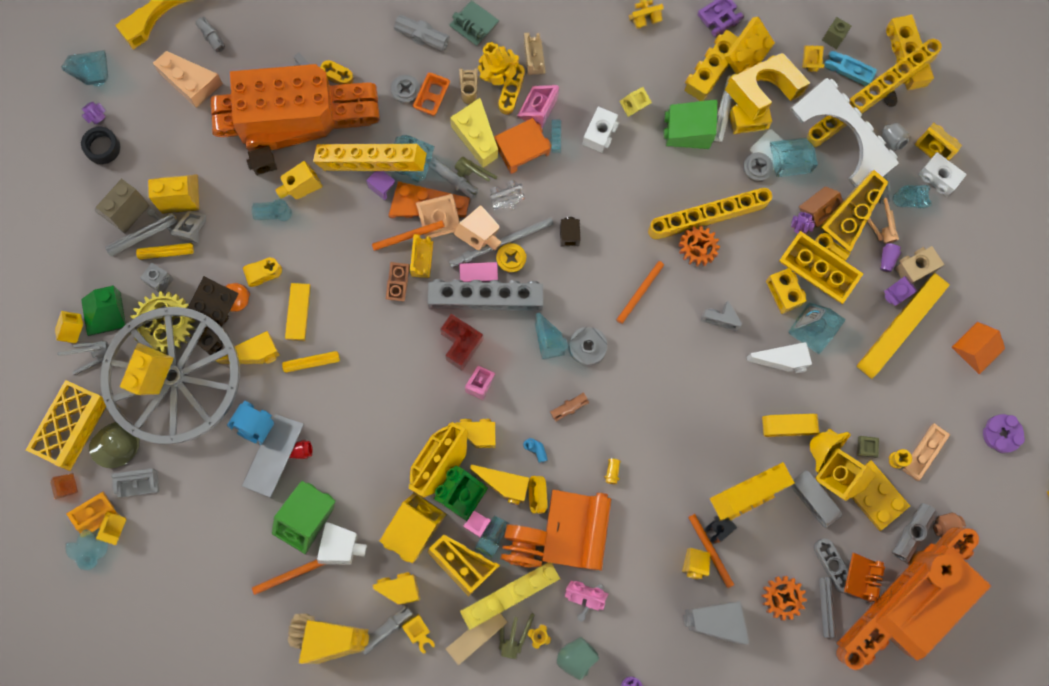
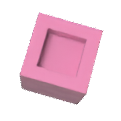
[463,511,491,538]

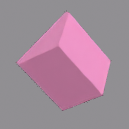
[517,85,559,128]

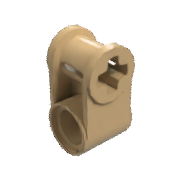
[459,68,478,104]

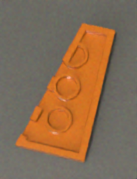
[389,181,470,218]

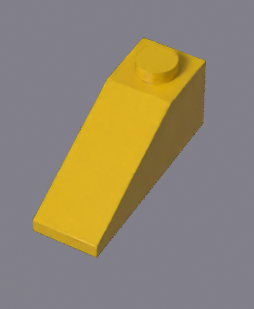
[216,331,280,364]
[470,465,529,505]

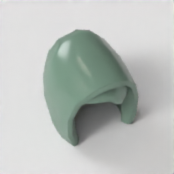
[556,637,599,680]

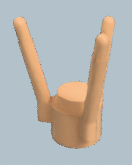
[867,197,899,244]

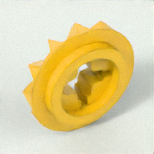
[496,243,526,273]

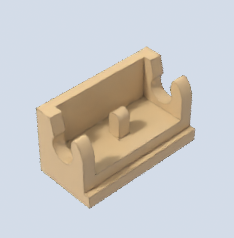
[524,33,545,75]

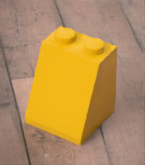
[148,174,199,214]
[120,343,174,395]
[379,492,447,564]
[299,620,369,664]

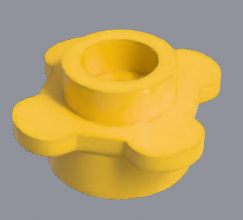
[528,625,551,649]

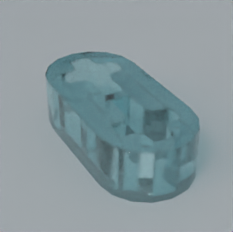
[551,119,561,153]

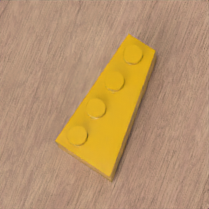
[709,462,795,520]

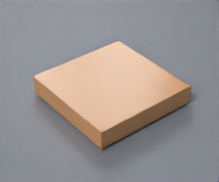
[416,194,460,239]

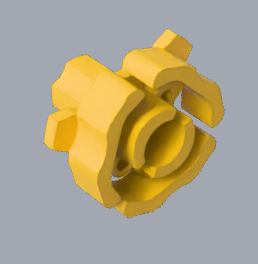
[477,42,519,85]

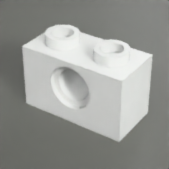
[582,106,619,153]
[918,152,967,197]

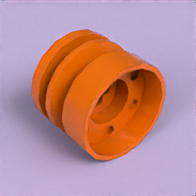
[500,525,548,568]

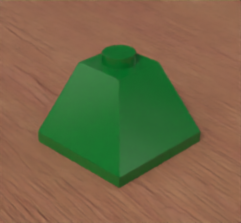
[81,286,126,336]

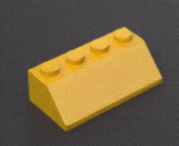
[779,231,863,304]

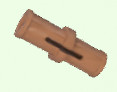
[550,392,589,422]

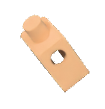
[454,205,502,251]

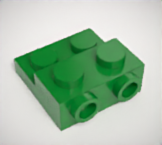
[434,465,488,521]

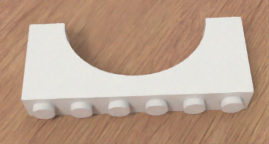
[790,78,899,187]

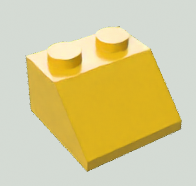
[914,122,962,161]
[815,448,876,501]

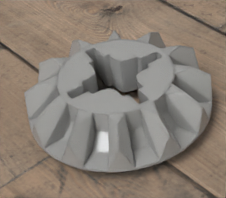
[391,75,420,103]
[744,152,773,181]

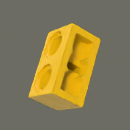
[766,268,807,314]

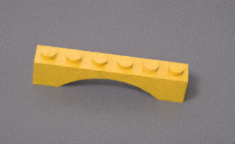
[115,0,193,50]

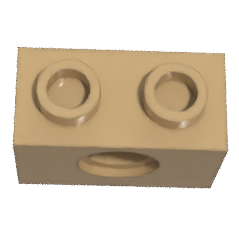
[895,246,945,284]

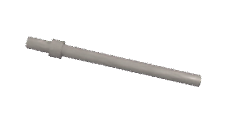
[449,218,553,268]

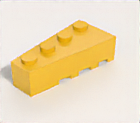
[820,170,888,252]

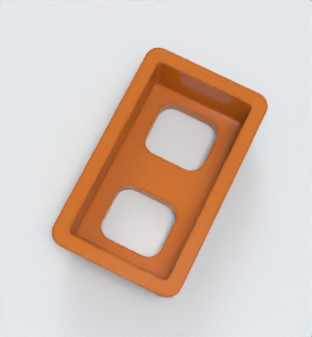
[413,72,450,116]

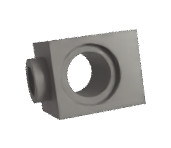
[140,263,173,293]

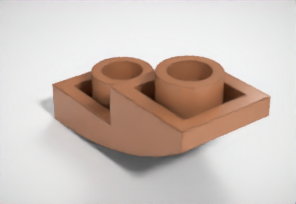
[386,262,410,301]

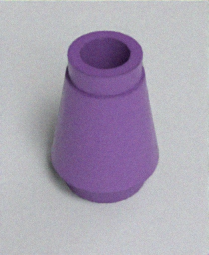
[880,243,901,272]

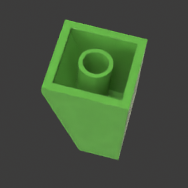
[663,100,717,149]
[272,481,335,554]

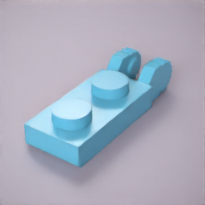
[824,51,877,86]

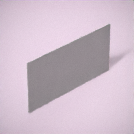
[242,414,304,498]

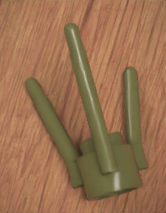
[455,157,497,195]
[499,613,535,659]

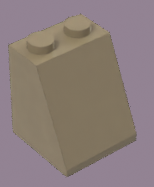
[95,178,150,234]

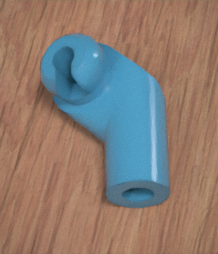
[523,438,548,463]

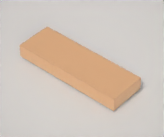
[901,423,950,481]

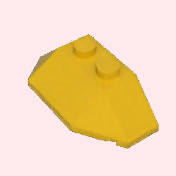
[409,422,468,498]

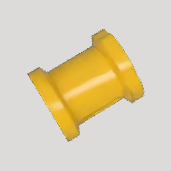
[889,449,912,469]

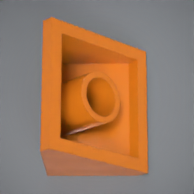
[952,322,1005,374]

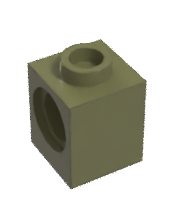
[822,17,852,50]

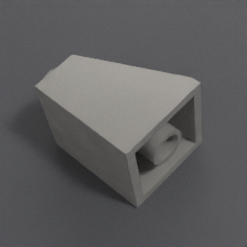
[683,601,749,644]

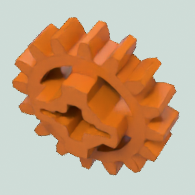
[678,226,720,267]
[761,576,807,620]

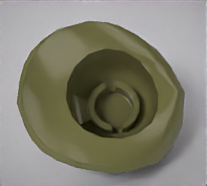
[89,422,140,468]

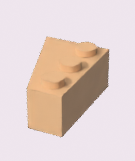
[153,51,223,108]

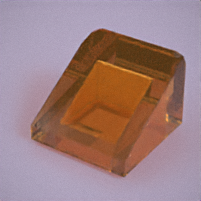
[50,473,78,499]

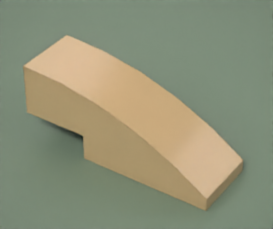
[446,613,508,665]

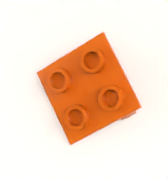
[844,553,885,603]

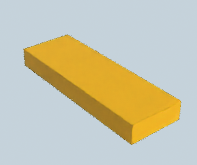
[285,283,311,341]

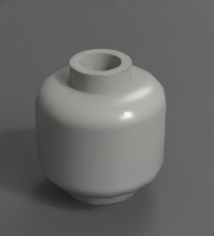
[881,123,909,150]

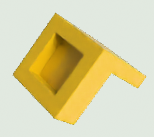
[55,311,83,343]
[96,511,127,545]

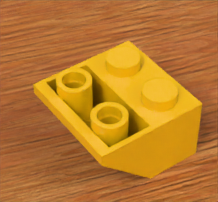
[373,572,421,605]

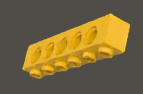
[313,144,427,171]

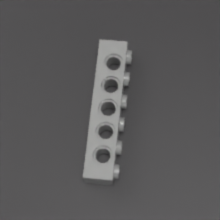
[428,279,543,311]

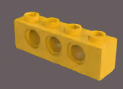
[886,15,934,90]
[685,30,738,101]

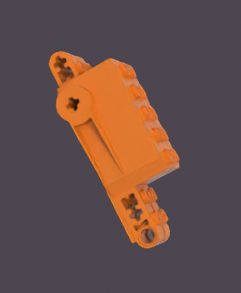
[211,64,380,151]
[836,527,991,670]

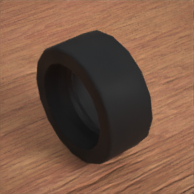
[81,126,121,164]

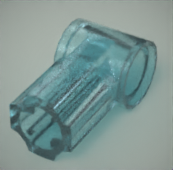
[252,199,292,221]
[475,515,509,559]

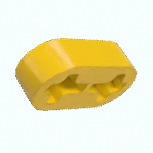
[320,60,353,85]
[528,476,547,513]

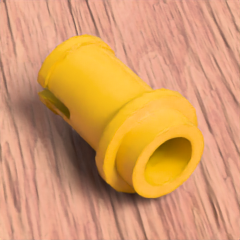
[604,458,621,484]

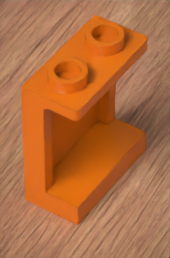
[494,118,551,174]

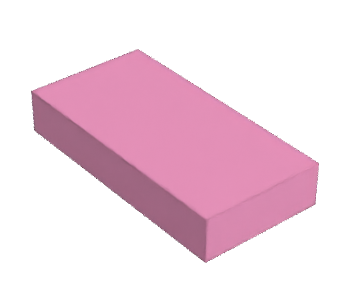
[459,262,498,283]

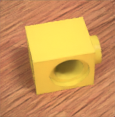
[619,87,652,117]

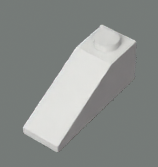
[747,342,812,373]

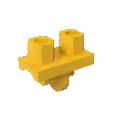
[628,0,664,29]

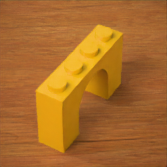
[725,53,810,121]

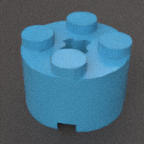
[227,401,274,445]

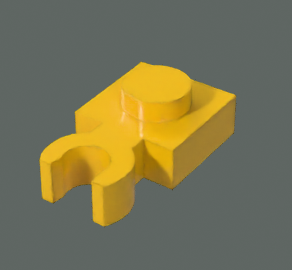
[401,614,435,654]

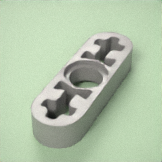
[814,539,849,593]

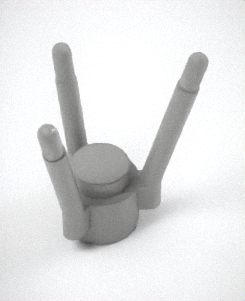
[58,341,109,375]

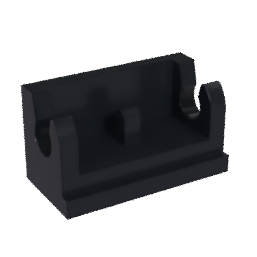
[705,515,737,544]

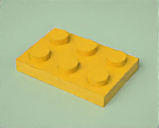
[724,17,775,74]
[852,460,910,531]

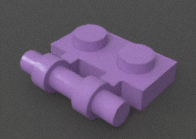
[697,0,744,37]

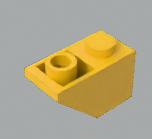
[456,419,495,448]
[682,548,710,580]

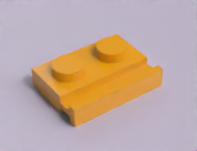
[66,491,119,538]

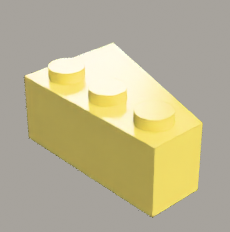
[450,98,498,168]

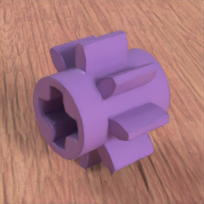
[81,101,106,125]
[791,212,815,235]

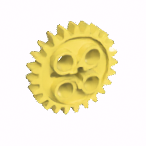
[130,291,195,354]

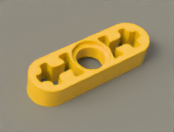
[499,64,525,115]

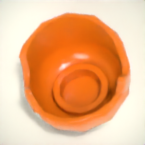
[225,283,250,312]

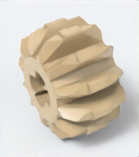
[288,613,315,649]

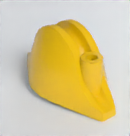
[810,429,851,473]

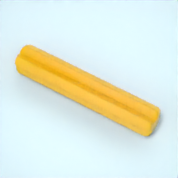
[136,243,194,260]
[282,351,340,373]

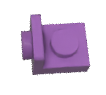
[884,276,917,306]

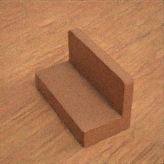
[799,187,843,228]

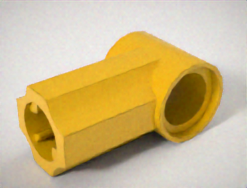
[815,233,850,261]

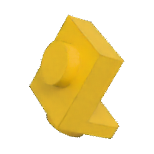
[802,45,825,72]

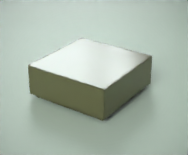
[857,436,879,458]

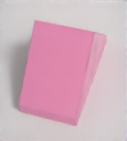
[465,366,495,400]

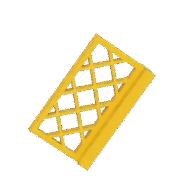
[26,380,106,471]

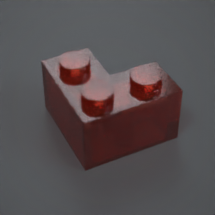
[440,314,483,371]

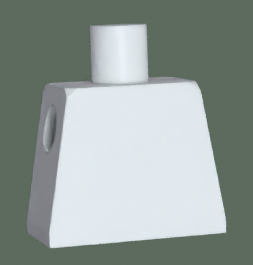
[317,522,367,565]

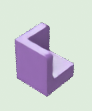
[366,171,395,200]

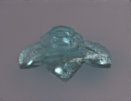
[65,529,108,570]

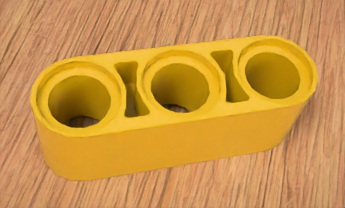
[762,414,820,437]

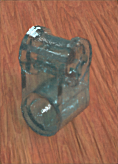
[893,185,932,208]

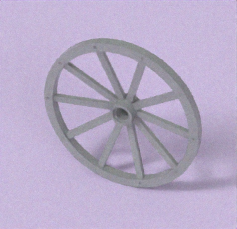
[100,307,240,444]

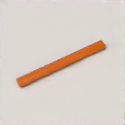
[372,220,445,251]
[616,261,664,324]
[688,514,734,588]
[252,560,325,595]

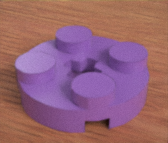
[983,414,1025,453]

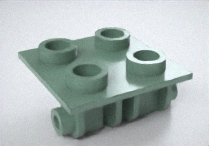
[449,0,499,46]

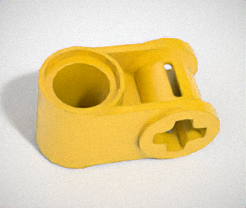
[242,257,282,287]

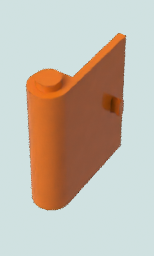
[542,490,611,571]

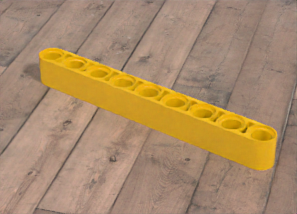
[806,39,942,147]

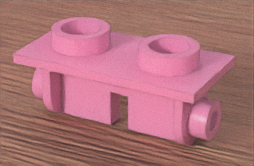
[565,581,609,611]

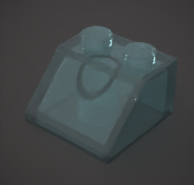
[770,138,818,177]

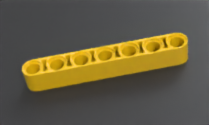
[648,188,772,239]
[856,272,950,379]

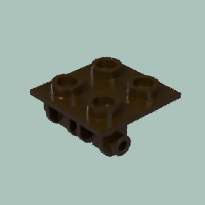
[188,276,239,327]

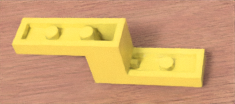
[460,562,560,630]

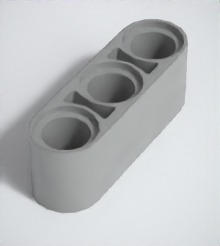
[791,471,842,528]

